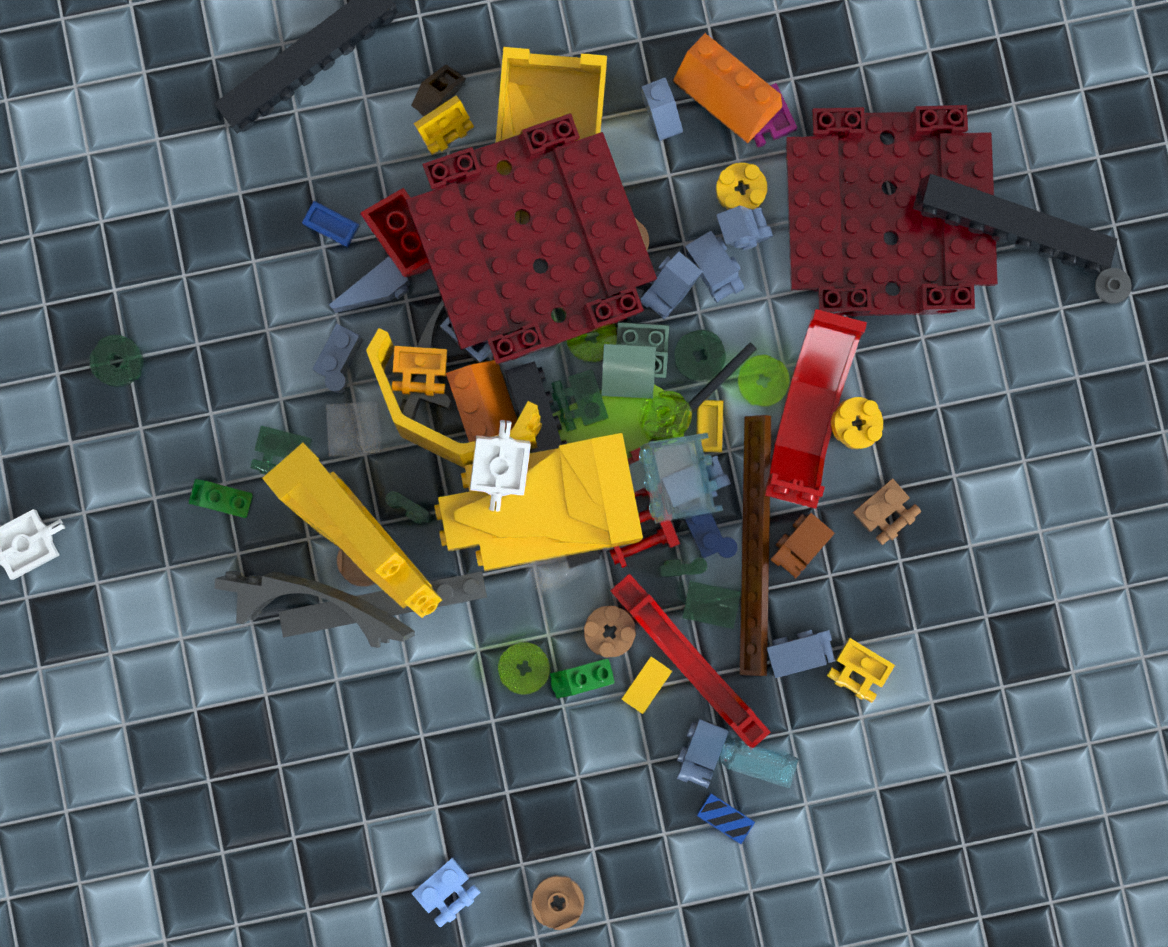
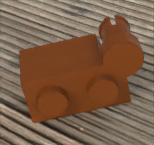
[770,513,835,579]

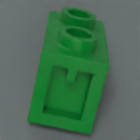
[188,479,253,518]

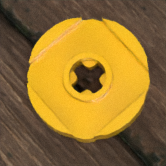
[716,163,767,210]
[831,397,883,449]

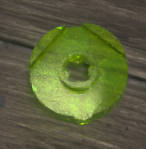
[566,324,617,363]
[737,355,790,407]
[639,391,692,442]
[498,642,550,695]

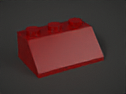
[360,188,430,277]

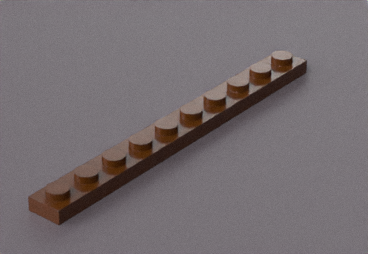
[740,415,771,676]

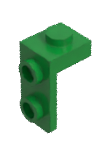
[550,659,615,699]

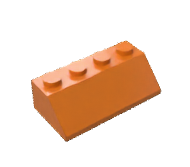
[673,33,782,143]
[446,360,517,442]

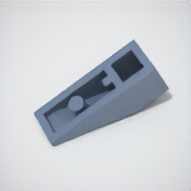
[329,256,411,313]

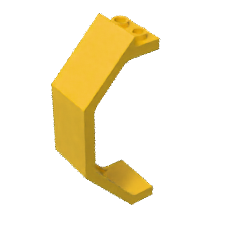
[366,328,542,468]

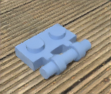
[412,858,481,927]

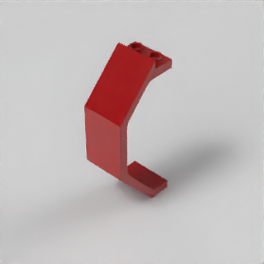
[765,309,867,509]

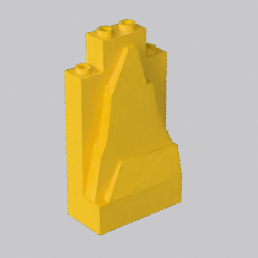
[495,47,607,224]
[434,433,643,571]
[262,443,442,618]

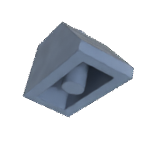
[641,77,683,141]

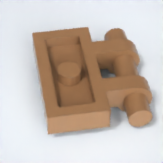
[852,479,922,545]

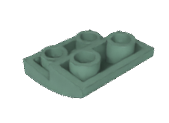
[617,322,669,378]
[601,344,656,399]

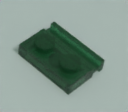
[682,581,741,629]

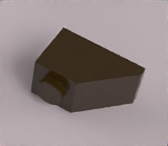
[411,64,466,116]

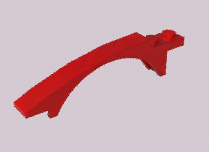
[610,573,771,750]

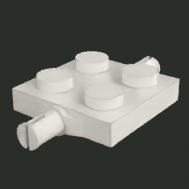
[470,420,531,511]
[0,509,65,580]

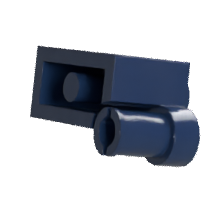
[680,500,738,559]

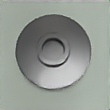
[1095,268,1132,304]

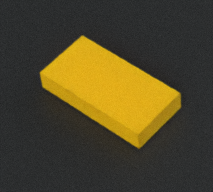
[696,400,723,453]
[621,657,672,714]

